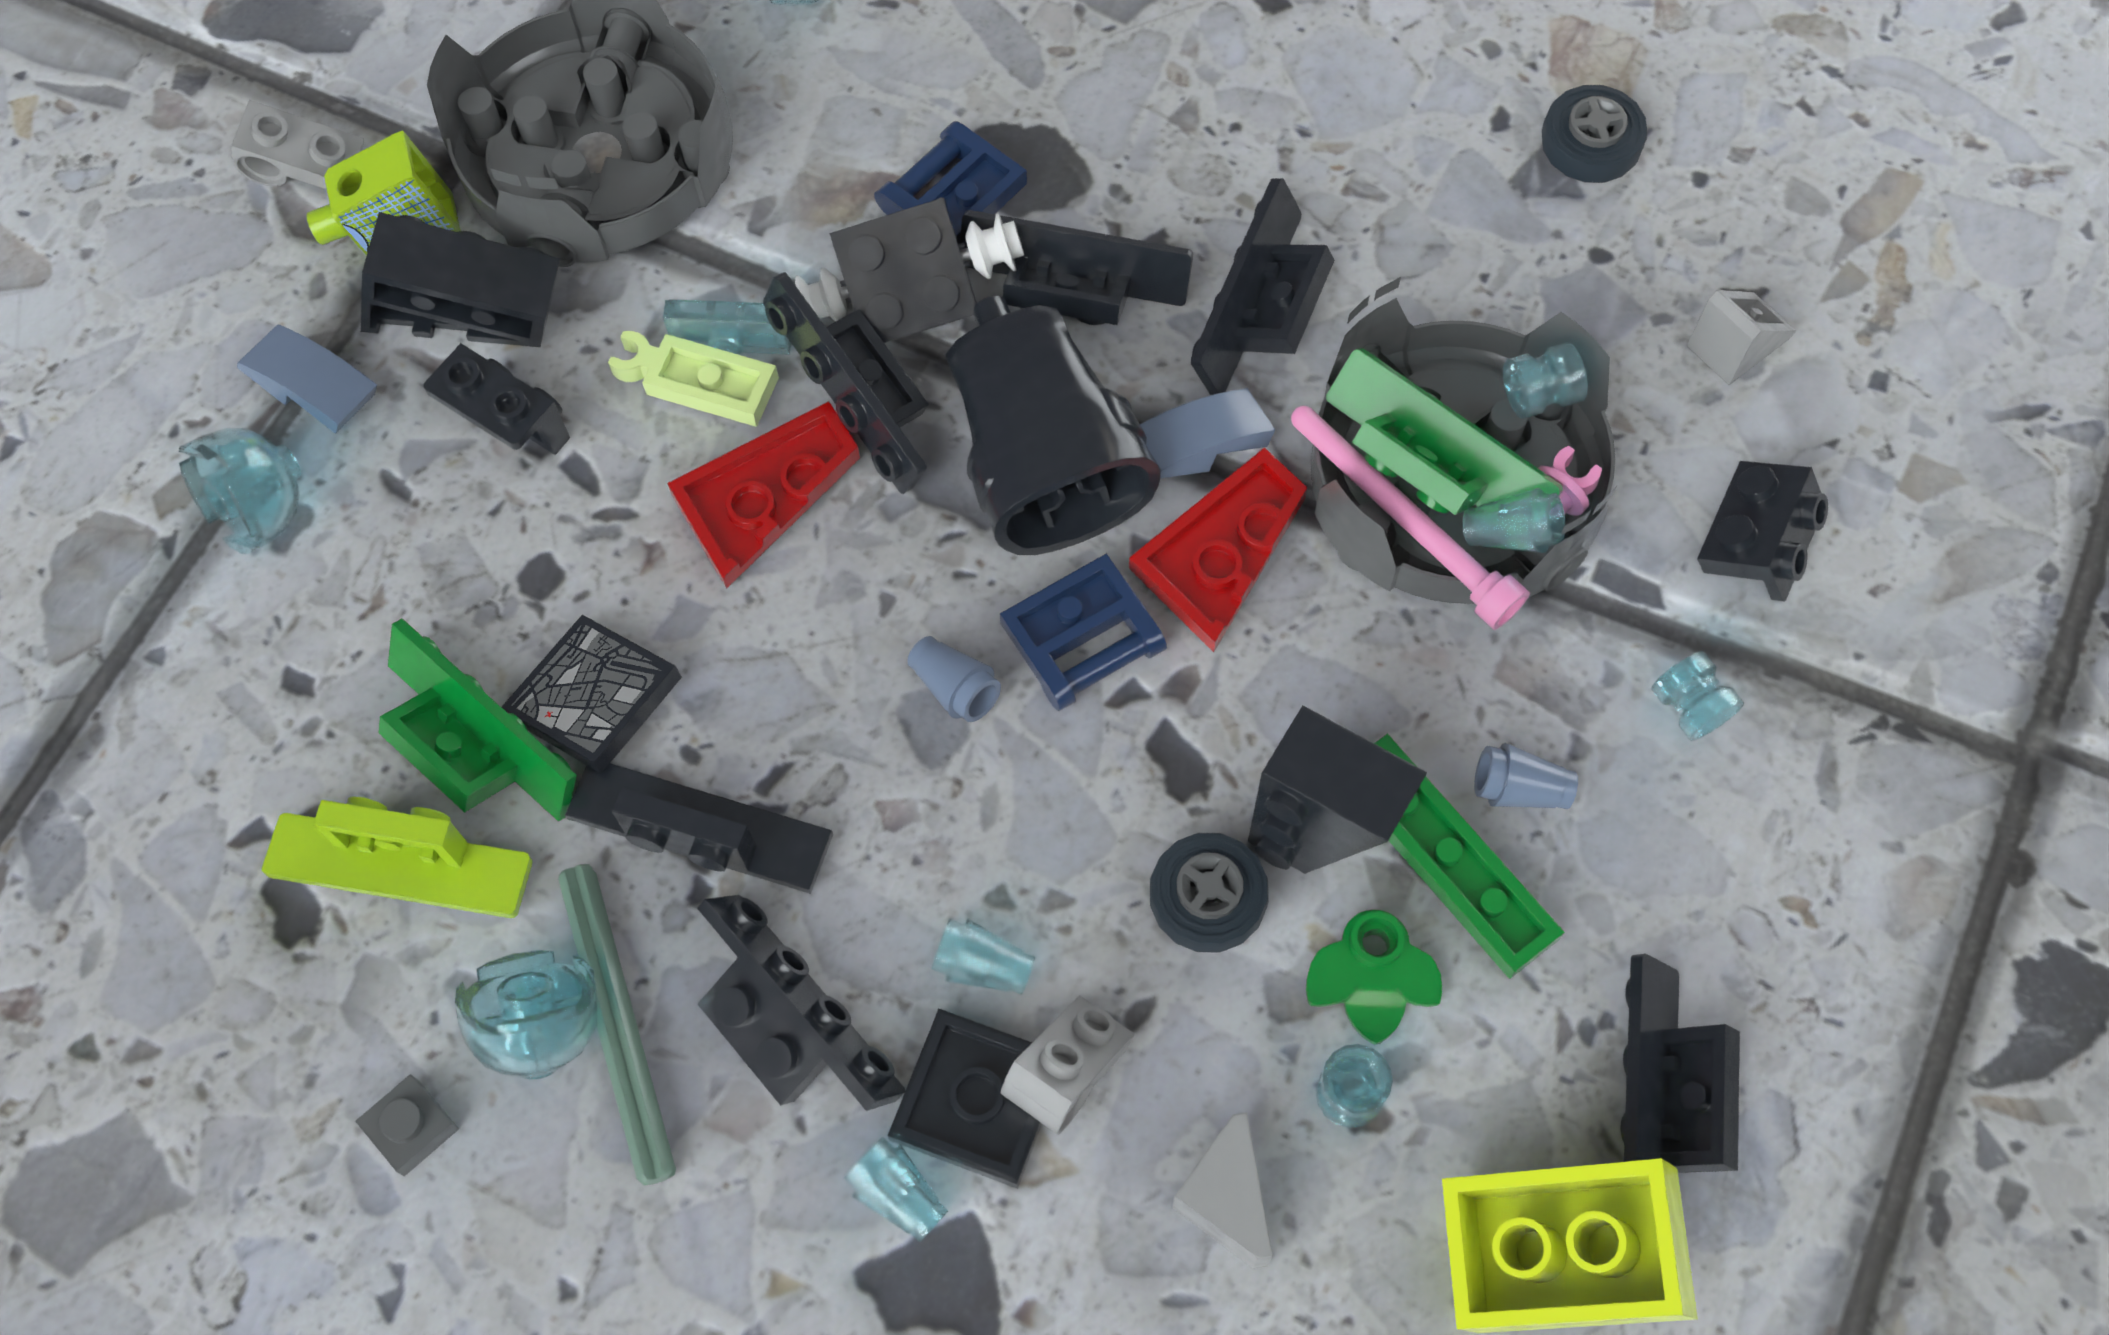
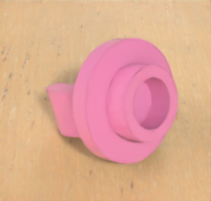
[1538,446,1602,516]

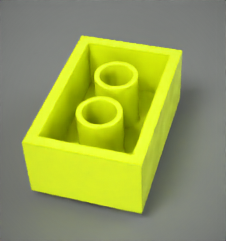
[1442,1158,1698,1333]

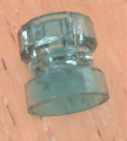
[1503,342,1588,419]
[1651,651,1744,741]
[1316,1044,1393,1128]

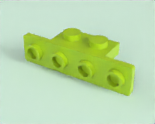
[262,796,533,918]

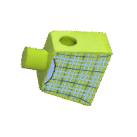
[307,130,461,256]

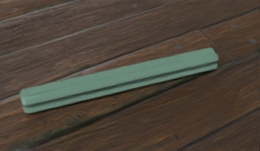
[558,864,676,1185]

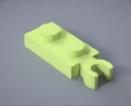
[608,331,779,427]

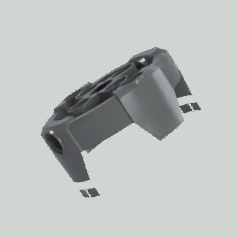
[427,0,733,267]
[1311,277,1617,604]

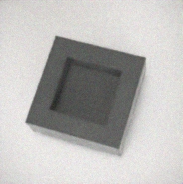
[355,1074,459,1177]

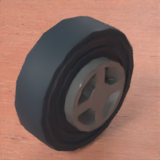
[1542,85,1647,183]
[1150,833,1269,953]

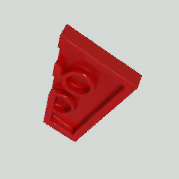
[667,401,860,589]
[1129,447,1307,652]

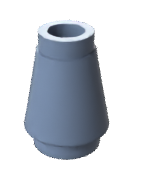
[907,636,1001,722]
[1474,743,1578,809]

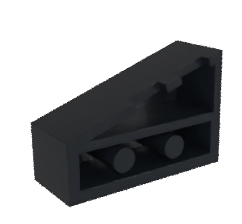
[360,212,560,347]
[1248,705,1427,874]

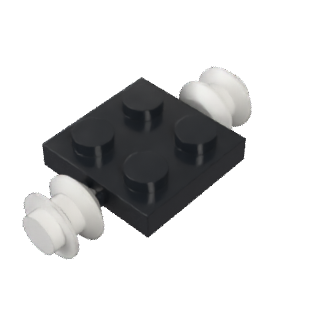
[795,198,1024,343]

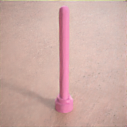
[1291,406,1530,630]

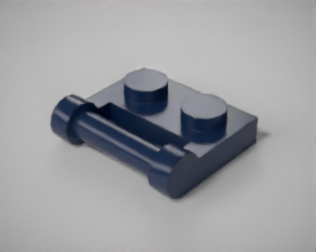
[874,121,1027,244]
[1000,553,1167,711]

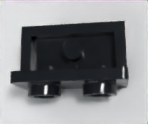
[423,343,570,455]
[1697,461,1828,602]

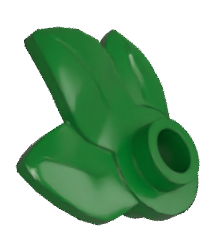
[1306,910,1442,1045]

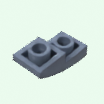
[237,324,377,434]
[1140,388,1275,478]

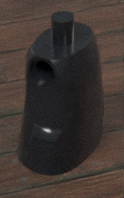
[945,296,1161,555]

